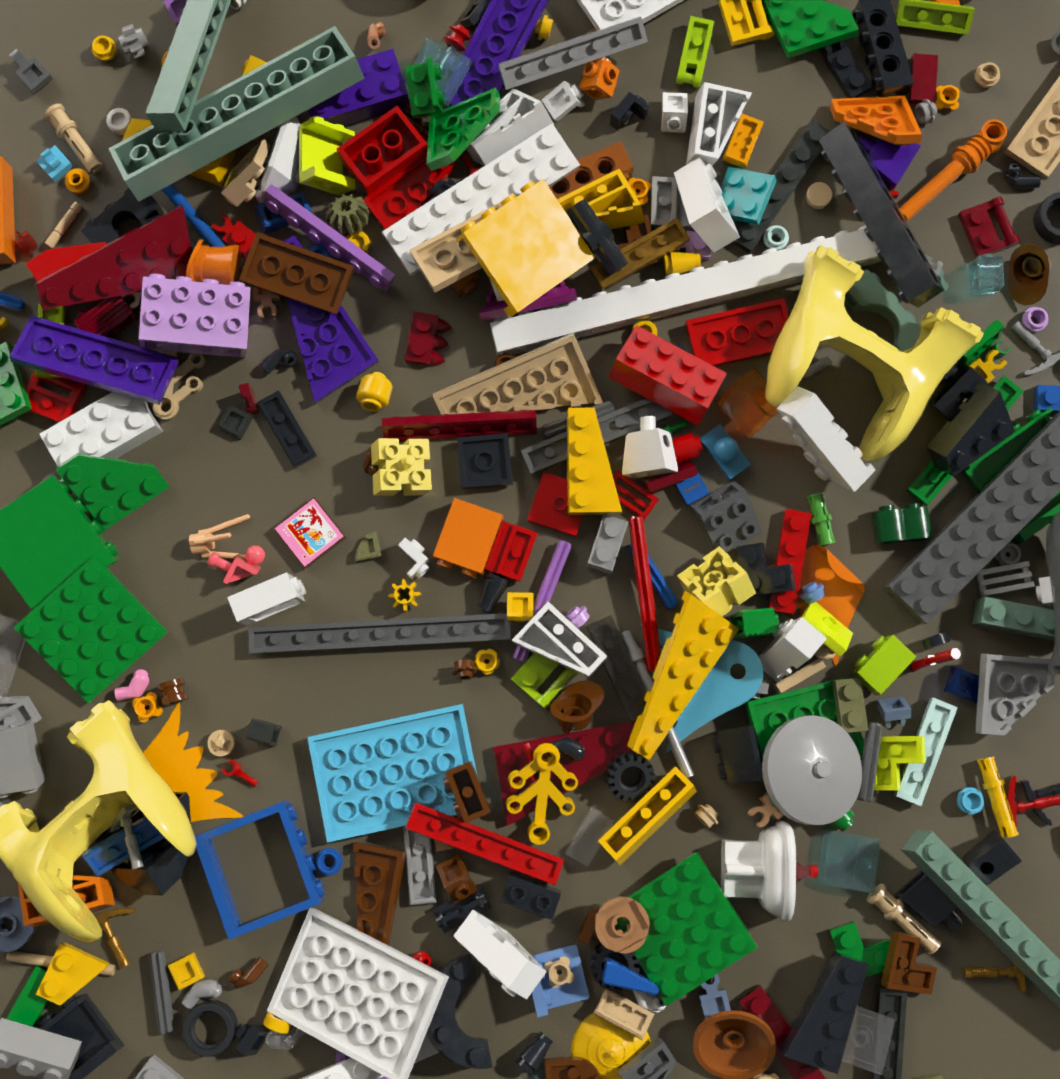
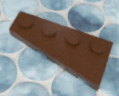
[353,842,406,946]

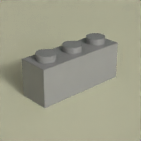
[0,1018,82,1079]

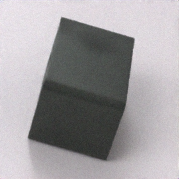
[246,718,282,746]

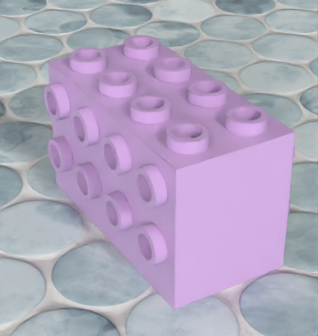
[139,274,251,358]

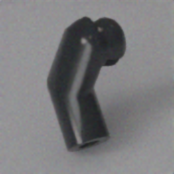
[548,737,585,761]

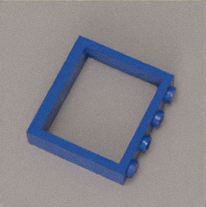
[195,800,325,940]

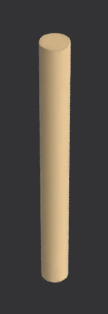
[6,951,116,976]

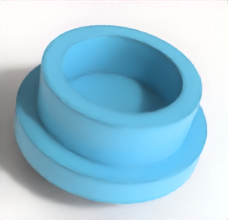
[957,787,984,814]

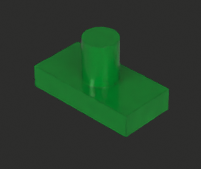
[957,319,1004,368]

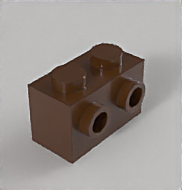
[443,761,491,823]

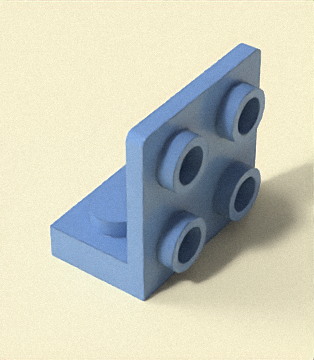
[531,944,589,1017]

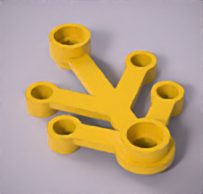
[506,743,578,845]

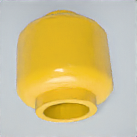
[356,372,393,412]

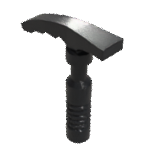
[1020,780,1060,826]

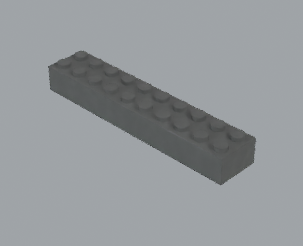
[883,411,1060,625]

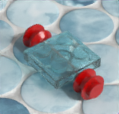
[404,24,472,121]

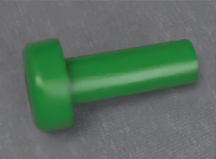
[663,422,687,436]

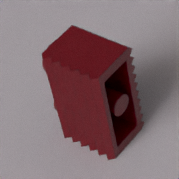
[74,296,138,339]

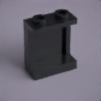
[39,993,124,1079]

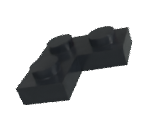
[736,542,796,598]

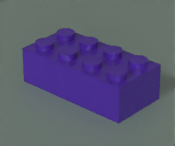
[308,49,410,127]

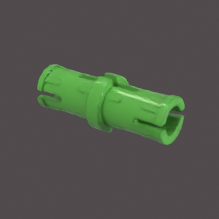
[807,492,836,546]

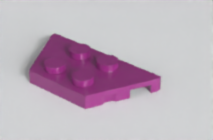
[479,280,577,321]

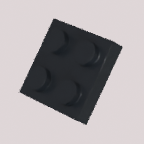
[457,433,513,490]

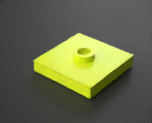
[802,602,853,657]

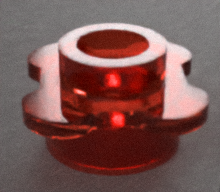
[14,231,38,258]

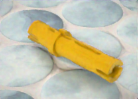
[977,756,1019,839]

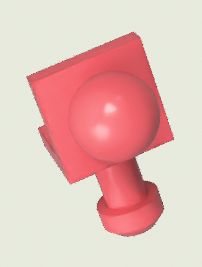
[207,545,265,584]

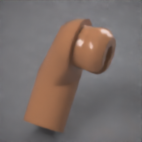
[367,22,386,49]

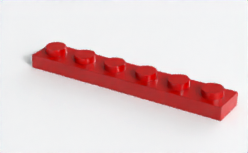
[405,802,564,885]

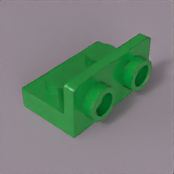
[405,56,446,119]

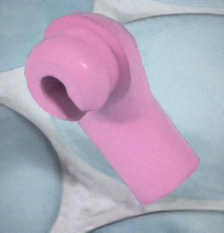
[115,669,149,701]

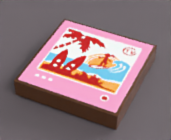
[273,497,346,569]

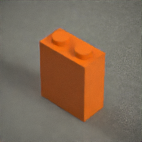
[433,498,504,578]

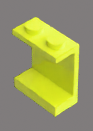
[299,117,355,196]

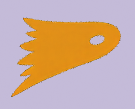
[143,702,244,822]

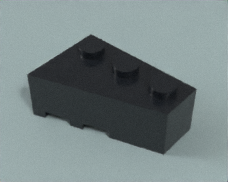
[927,382,1015,477]

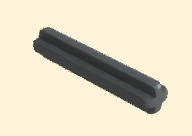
[542,401,615,439]
[857,722,883,802]
[149,951,174,1034]

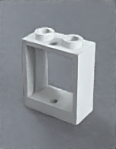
[227,572,306,626]

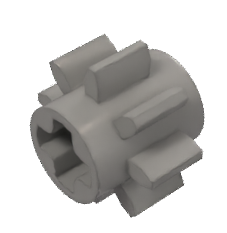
[118,24,149,58]

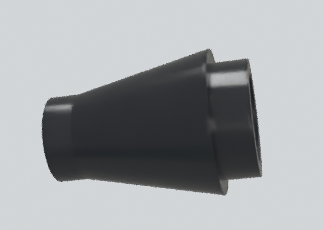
[477,572,508,612]
[515,1031,553,1075]

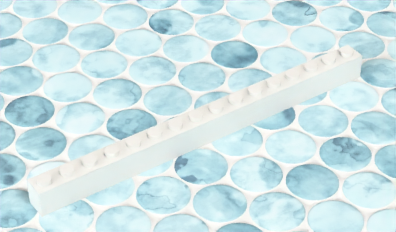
[490,225,882,356]

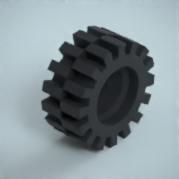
[605,750,656,803]
[590,944,640,992]

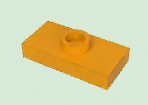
[722,114,764,169]

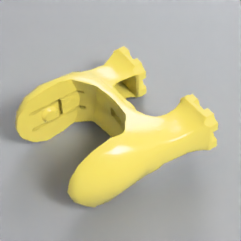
[765,245,984,462]
[0,700,197,943]

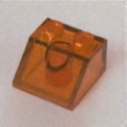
[715,367,779,438]

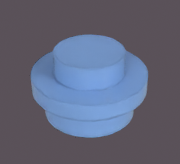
[799,581,825,604]

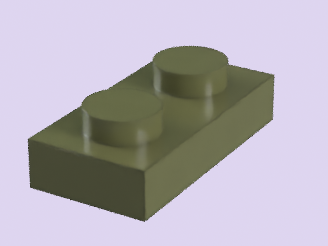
[832,677,868,733]

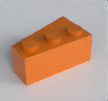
[17,875,115,927]

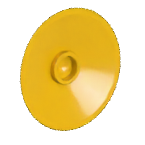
[571,1012,651,1079]

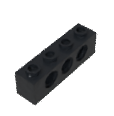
[852,0,914,97]

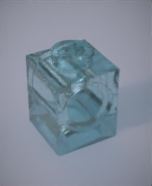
[969,254,1005,294]

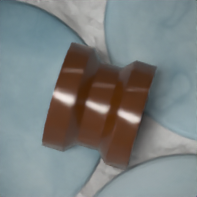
[158,678,189,705]

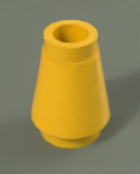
[663,252,701,275]

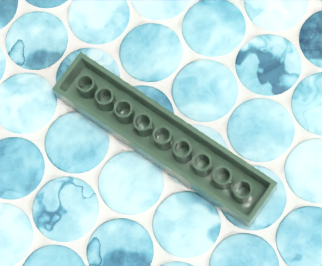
[108,26,365,201]

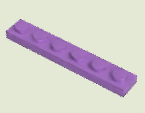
[264,184,395,292]

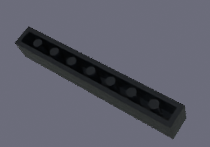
[819,121,945,308]

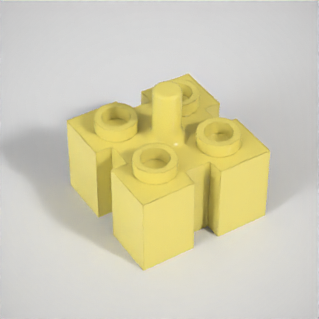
[371,438,432,496]
[677,546,756,617]

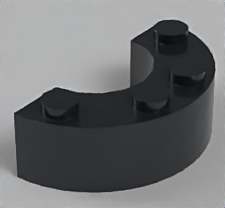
[426,954,493,1069]

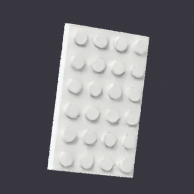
[267,908,449,1079]

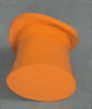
[186,239,242,285]

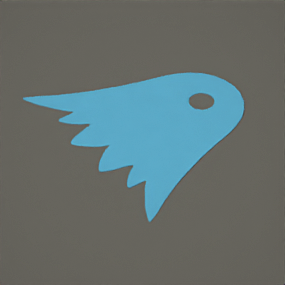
[641,623,763,753]

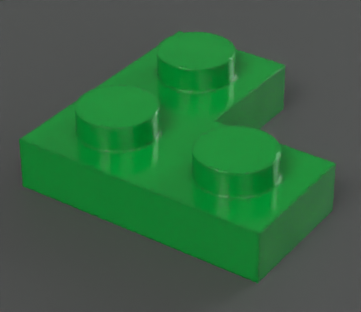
[828,921,890,978]

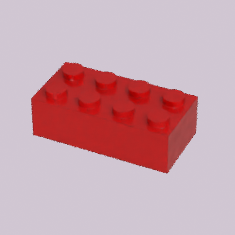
[608,325,727,426]

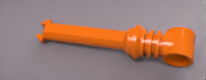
[899,119,1007,222]

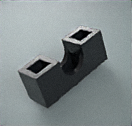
[81,188,165,244]

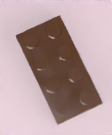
[239,232,354,316]

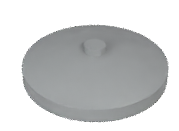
[762,715,862,825]

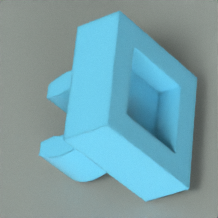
[36,145,74,182]

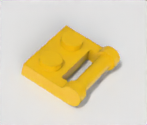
[718,0,774,46]

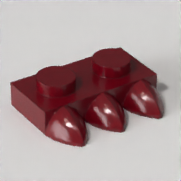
[404,311,452,366]

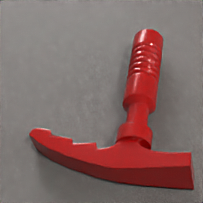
[909,648,960,672]
[1008,775,1060,826]

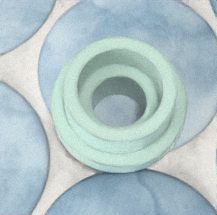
[763,225,789,251]

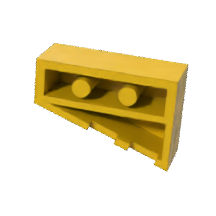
[557,168,645,235]

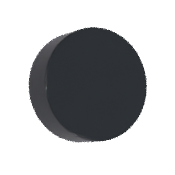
[922,632,950,651]

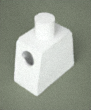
[622,416,678,479]

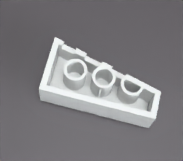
[777,387,876,492]

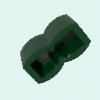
[872,503,932,545]

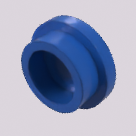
[316,848,343,875]

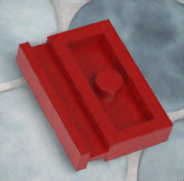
[485,520,538,582]

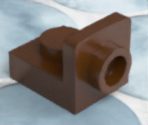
[436,853,478,903]
[577,905,600,945]

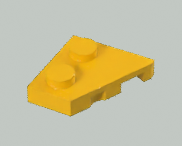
[36,942,110,1006]

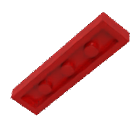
[768,509,812,615]

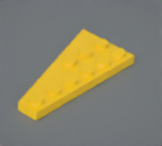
[627,591,739,760]

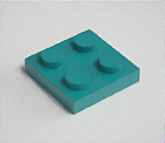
[720,167,777,225]

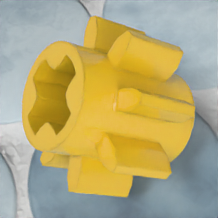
[388,579,422,612]

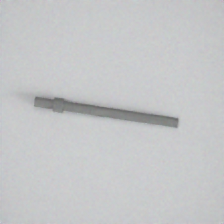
[621,629,694,778]

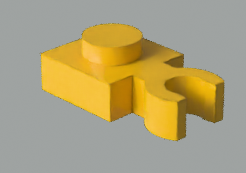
[967,350,1007,383]

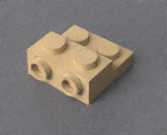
[221,139,271,206]

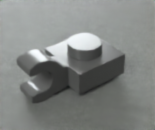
[9,49,53,94]

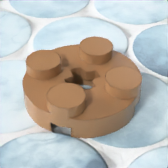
[595,896,650,954]

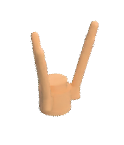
[189,514,250,559]

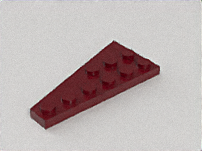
[36,204,192,310]
[493,720,637,826]

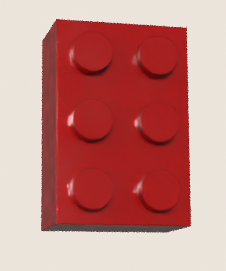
[336,106,428,196]

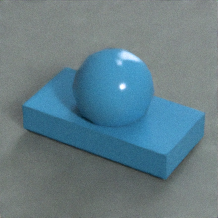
[700,424,751,481]

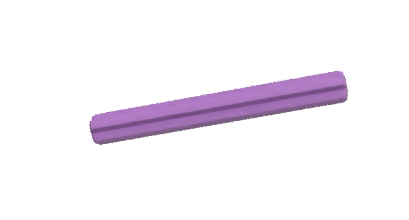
[513,540,571,663]

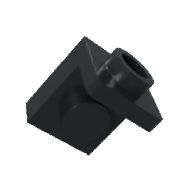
[610,92,649,130]

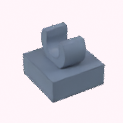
[877,696,911,728]

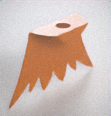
[767,545,865,667]

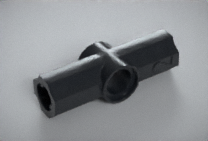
[566,198,628,277]

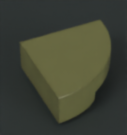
[355,531,382,562]

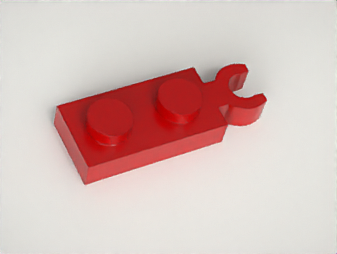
[212,213,256,260]

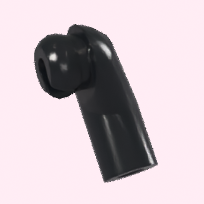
[1004,163,1041,189]
[260,349,298,374]

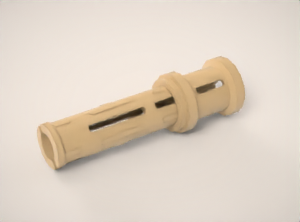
[43,104,103,175]
[867,883,941,954]

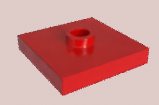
[527,472,583,537]

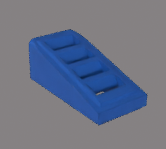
[255,192,312,234]
[602,957,659,995]

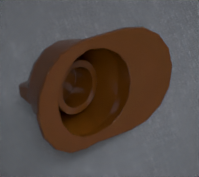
[1008,244,1051,306]
[550,681,604,734]

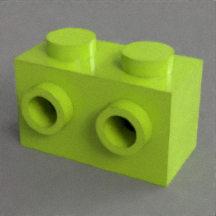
[851,635,917,696]

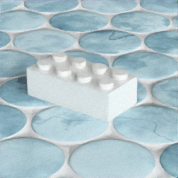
[40,392,163,466]

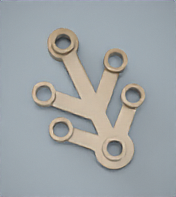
[153,351,205,420]

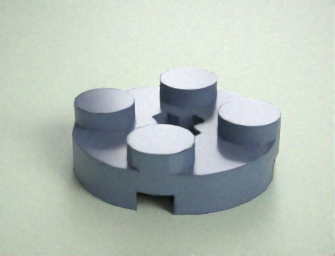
[0,896,37,952]

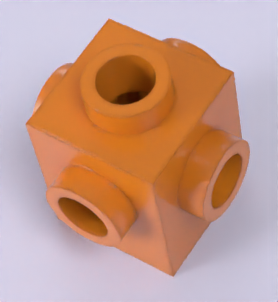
[578,57,620,101]

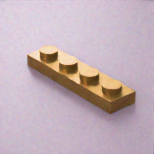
[590,217,690,291]

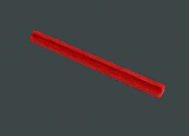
[628,516,661,671]

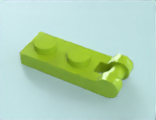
[676,16,714,89]

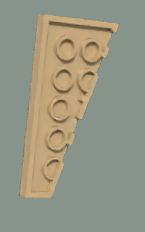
[433,333,603,415]

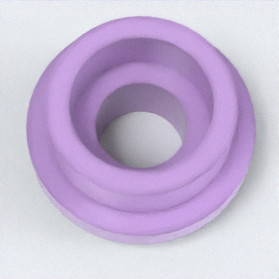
[1022,307,1048,332]
[566,606,590,629]

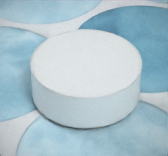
[106,108,132,135]

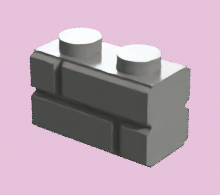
[587,514,628,574]

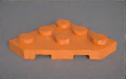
[830,96,922,146]

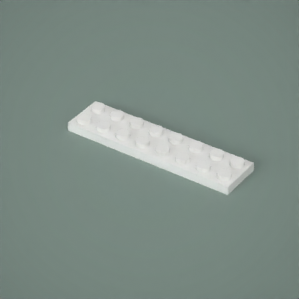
[382,123,580,276]

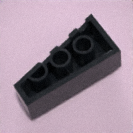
[779,951,868,1074]

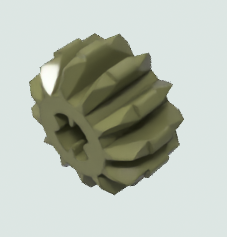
[326,193,369,236]

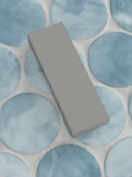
[403,826,437,905]

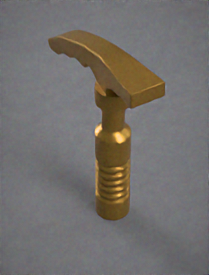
[95,908,136,969]
[963,964,1026,991]

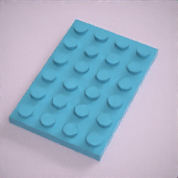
[307,704,478,842]

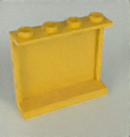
[456,179,595,318]

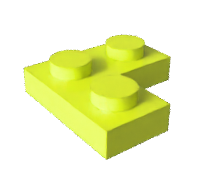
[874,736,926,790]

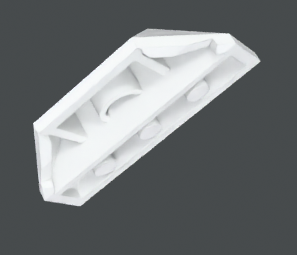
[256,116,300,204]

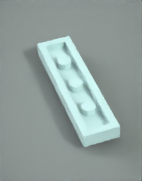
[893,697,958,806]

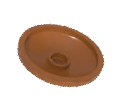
[693,1011,776,1079]

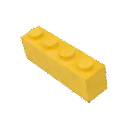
[598,766,697,865]

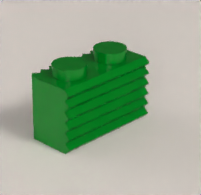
[730,608,779,640]

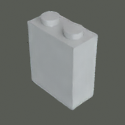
[0,720,46,798]

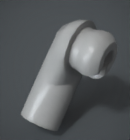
[181,979,222,1009]

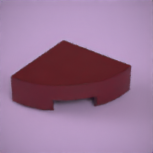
[239,383,259,415]

